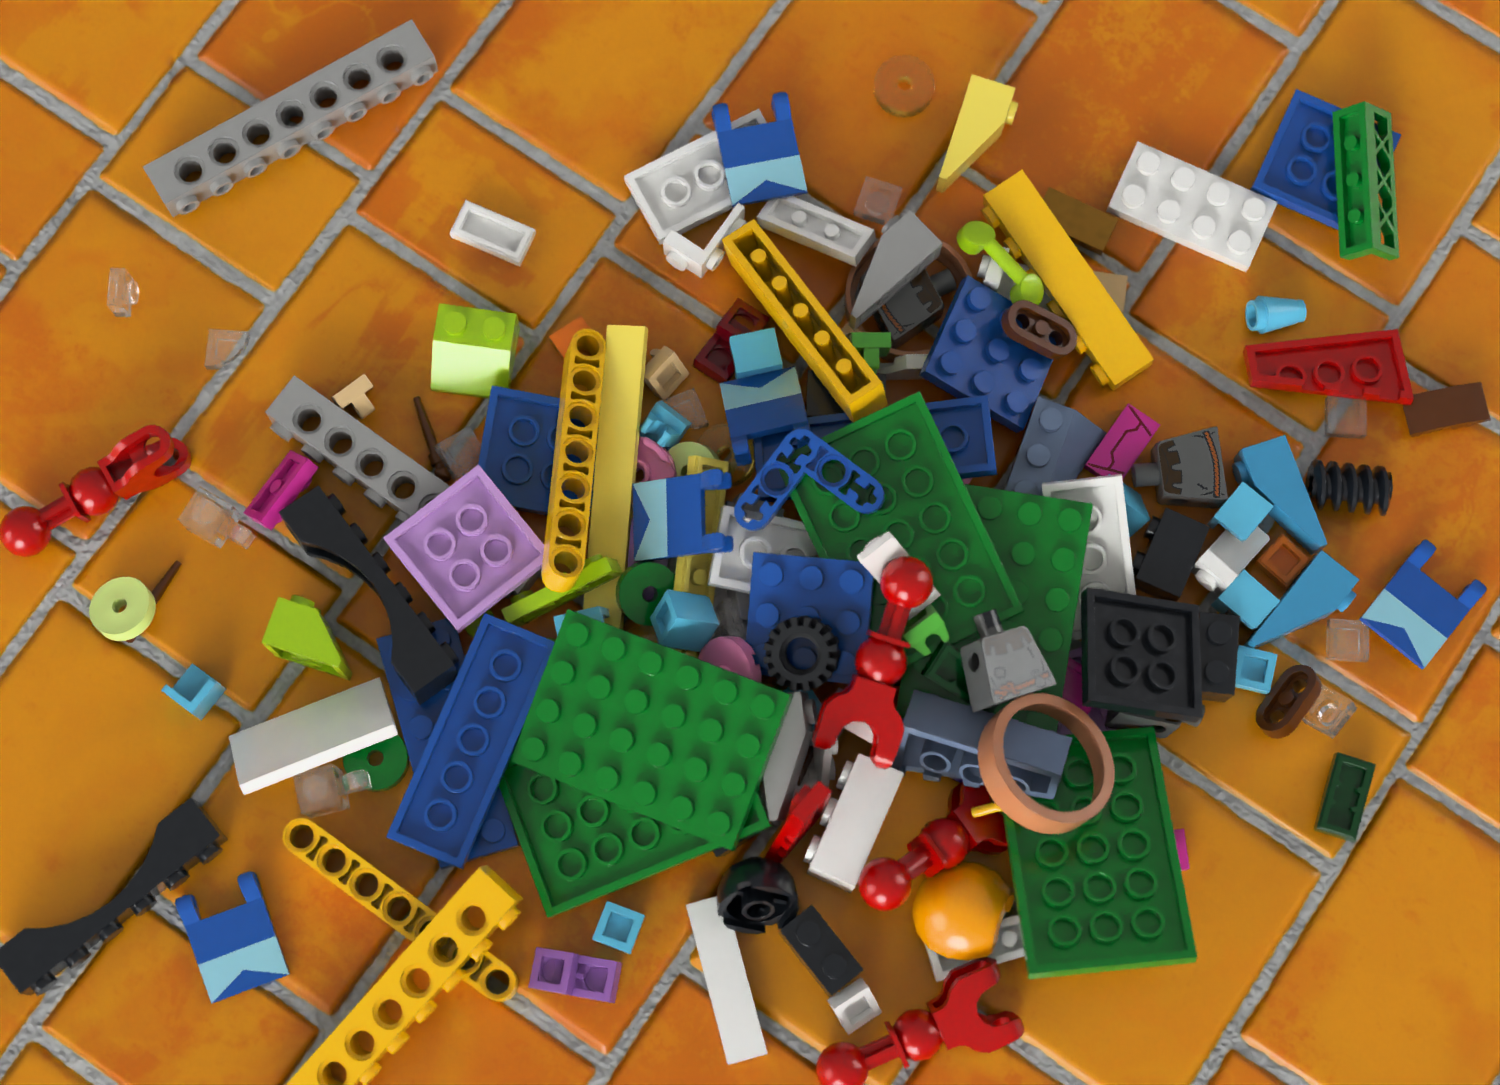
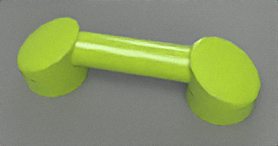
[957,221,1044,305]

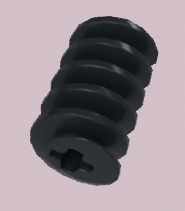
[1305,459,1393,516]

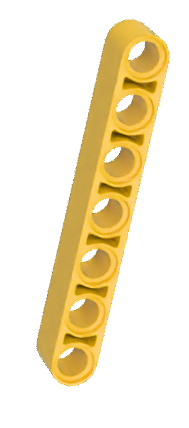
[541,329,606,593]
[282,818,519,1002]

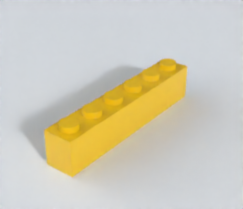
[981,170,1154,391]
[722,219,888,423]

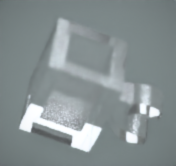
[178,486,256,550]
[293,764,372,818]

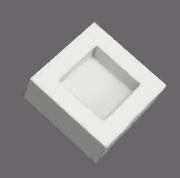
[827,977,882,1035]

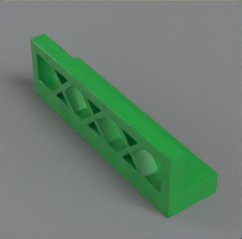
[1332,101,1399,261]

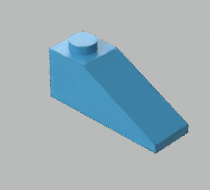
[1232,435,1328,555]
[1243,550,1360,649]

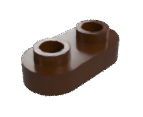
[1001,300,1077,359]
[1255,665,1322,739]

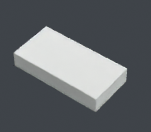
[450,200,536,267]

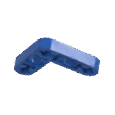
[734,429,885,531]

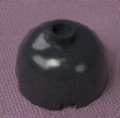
[716,856,799,934]

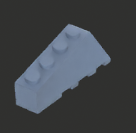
[1004,397,1106,496]
[892,689,1072,800]

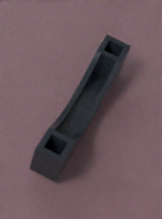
[279,485,459,705]
[0,798,228,996]

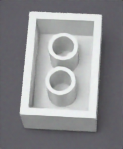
[803,753,904,893]

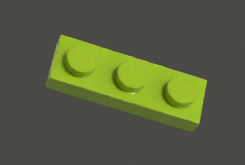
[501,554,622,627]

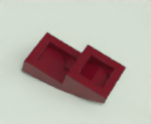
[692,298,770,383]

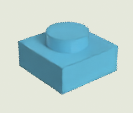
[1235,645,1278,695]
[592,901,645,955]

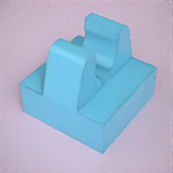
[640,400,692,451]

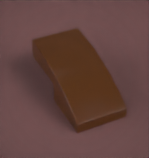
[1402,382,1491,437]

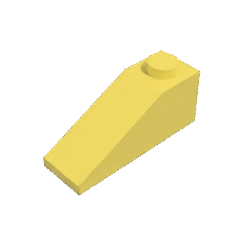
[936,75,1019,193]

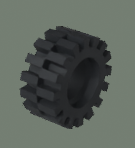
[763,616,841,691]

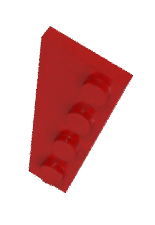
[1243,329,1414,405]
[764,781,832,863]

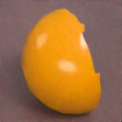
[912,861,1015,961]

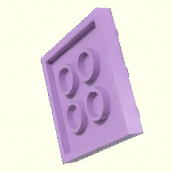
[383,464,544,633]

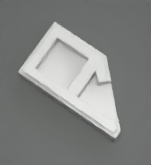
[877,354,928,380]

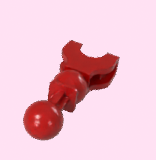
[0,425,192,557]
[812,556,933,770]
[858,782,1008,911]
[816,957,1024,1085]

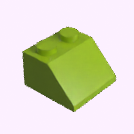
[431,303,520,399]
[261,595,353,681]

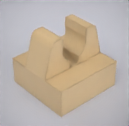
[644,345,690,401]
[331,374,375,419]

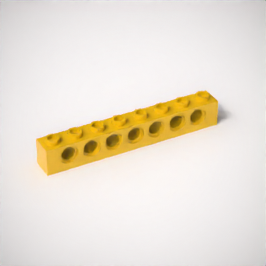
[286,865,524,1085]

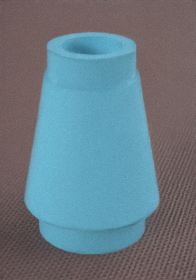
[1245,296,1307,334]

